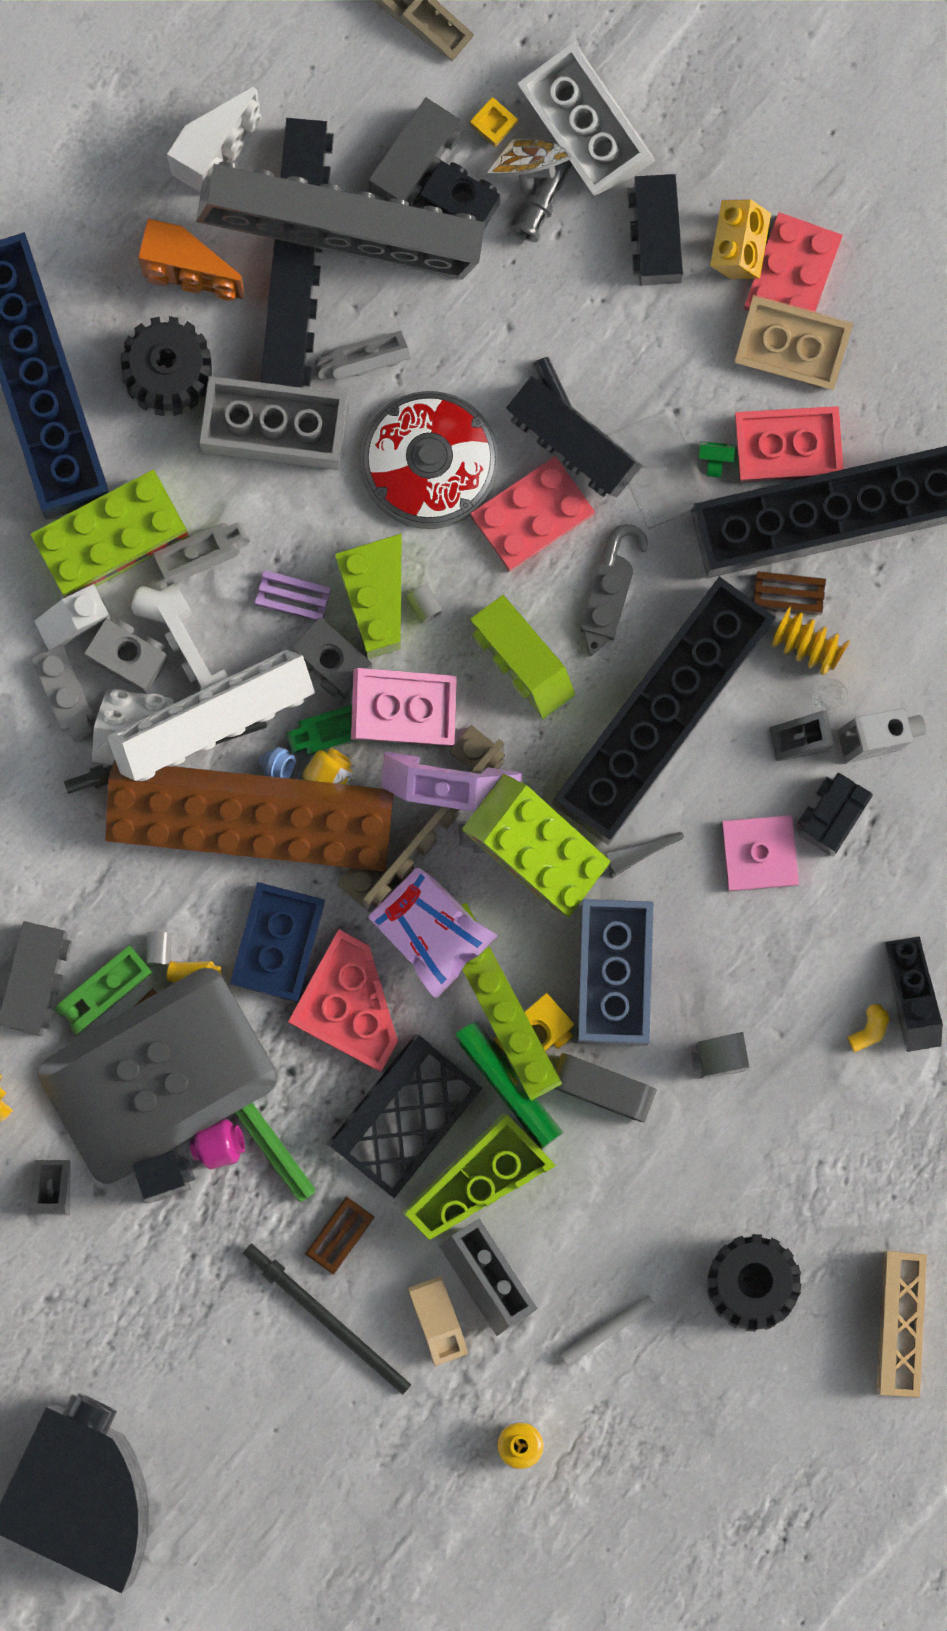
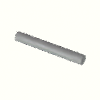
[560,1295,656,1366]

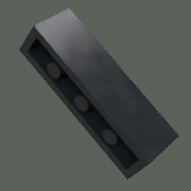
[506,376,643,498]

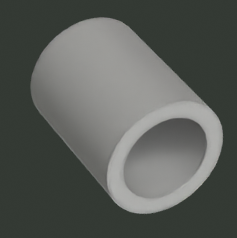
[406,584,443,624]
[146,931,172,966]

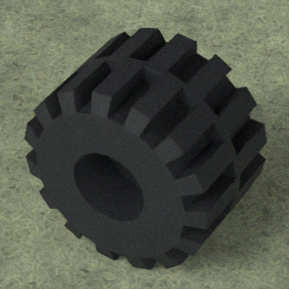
[121,316,212,416]
[707,1234,802,1332]

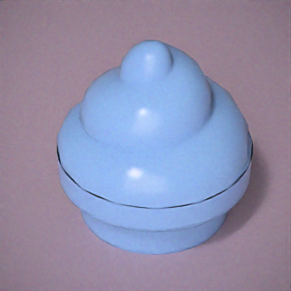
[258,747,296,779]

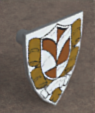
[486,139,572,195]

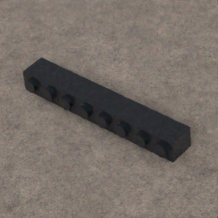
[260,118,334,388]

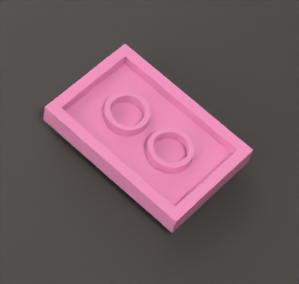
[351,668,457,747]

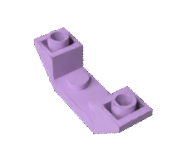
[381,752,522,812]

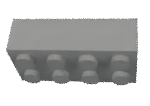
[200,376,348,470]

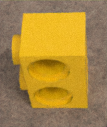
[710,199,771,279]

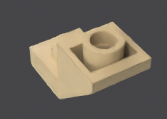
[408,1276,468,1366]

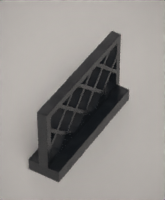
[327,1034,482,1198]

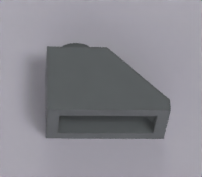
[691,1032,749,1079]

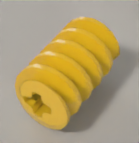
[772,606,850,676]

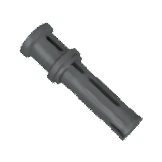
[511,144,572,242]

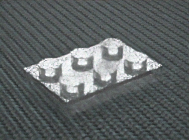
[607,407,711,530]

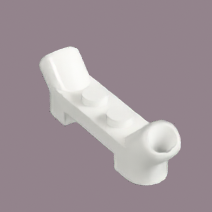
[131,582,228,691]

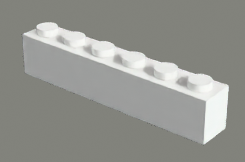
[107,649,315,781]

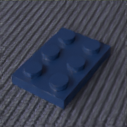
[230,882,326,1002]

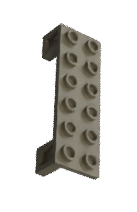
[337,725,505,912]

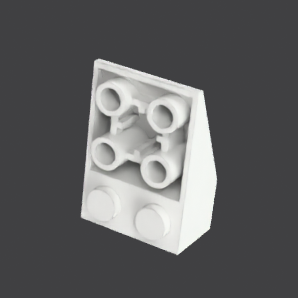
[167,87,262,192]

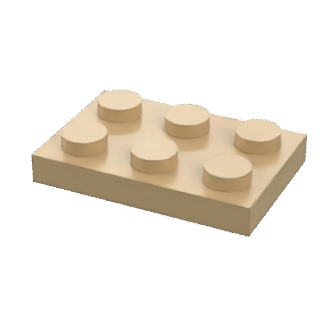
[734,295,853,390]

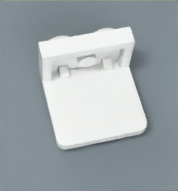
[92,689,174,765]

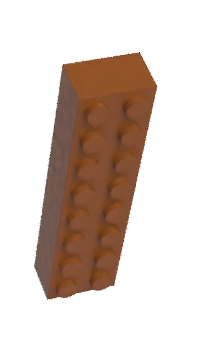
[105,760,394,871]

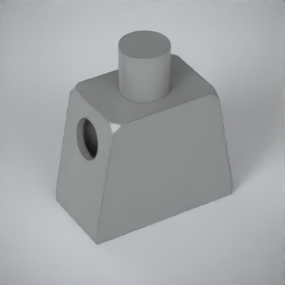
[837,708,926,764]

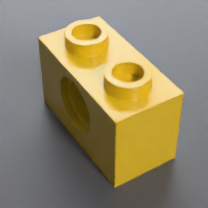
[493,993,575,1061]

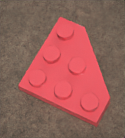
[288,929,398,1073]

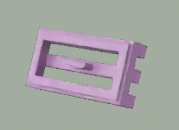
[255,570,331,621]

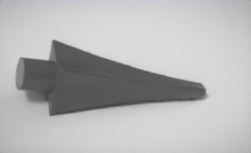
[600,832,684,879]

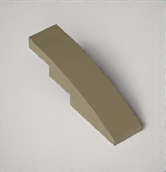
[373,0,474,61]

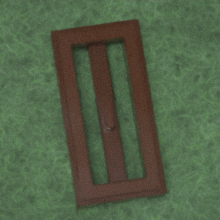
[753,571,826,615]
[305,1196,375,1275]

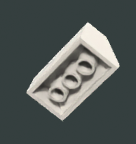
[517,43,656,195]

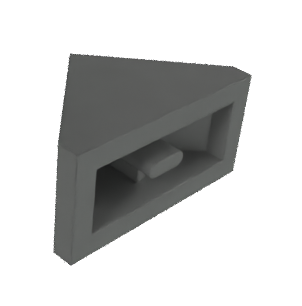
[769,710,834,761]
[29,1160,71,1215]

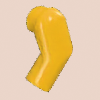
[847,1004,890,1053]

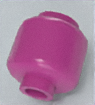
[190,1119,245,1170]

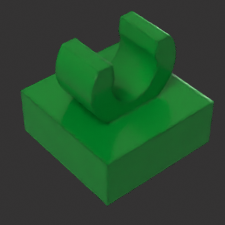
[698,441,735,478]

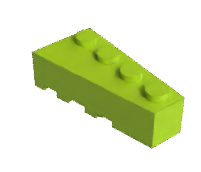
[401,1113,556,1240]

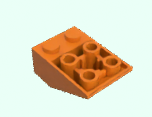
[138,219,245,301]

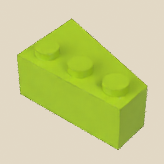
[335,533,402,659]
[470,594,576,719]

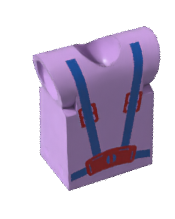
[368,867,498,998]

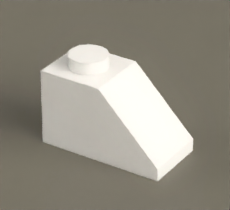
[34,584,111,650]

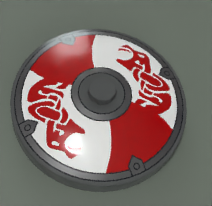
[360,391,499,529]

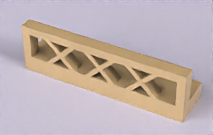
[876,1251,927,1397]

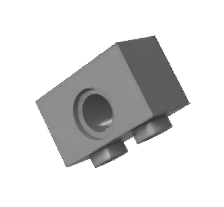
[84,618,168,694]

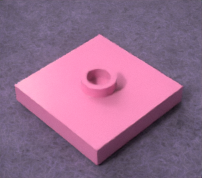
[722,815,799,892]

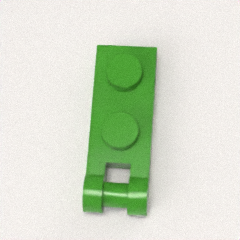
[54,945,153,1036]

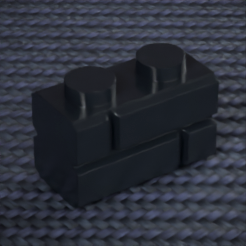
[797,772,873,857]

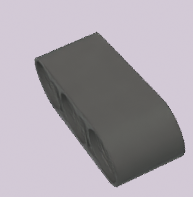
[554,1053,657,1123]

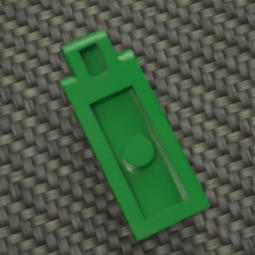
[286,705,359,756]

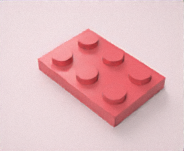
[744,212,843,311]
[734,406,843,483]
[470,456,595,572]

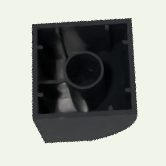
[0,1393,149,1594]

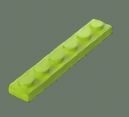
[461,902,562,1101]

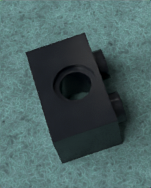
[420,160,500,229]

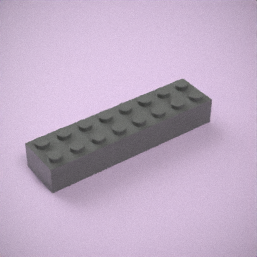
[196,161,485,279]

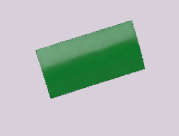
[455,1021,564,1150]

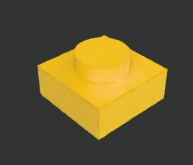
[470,97,518,147]

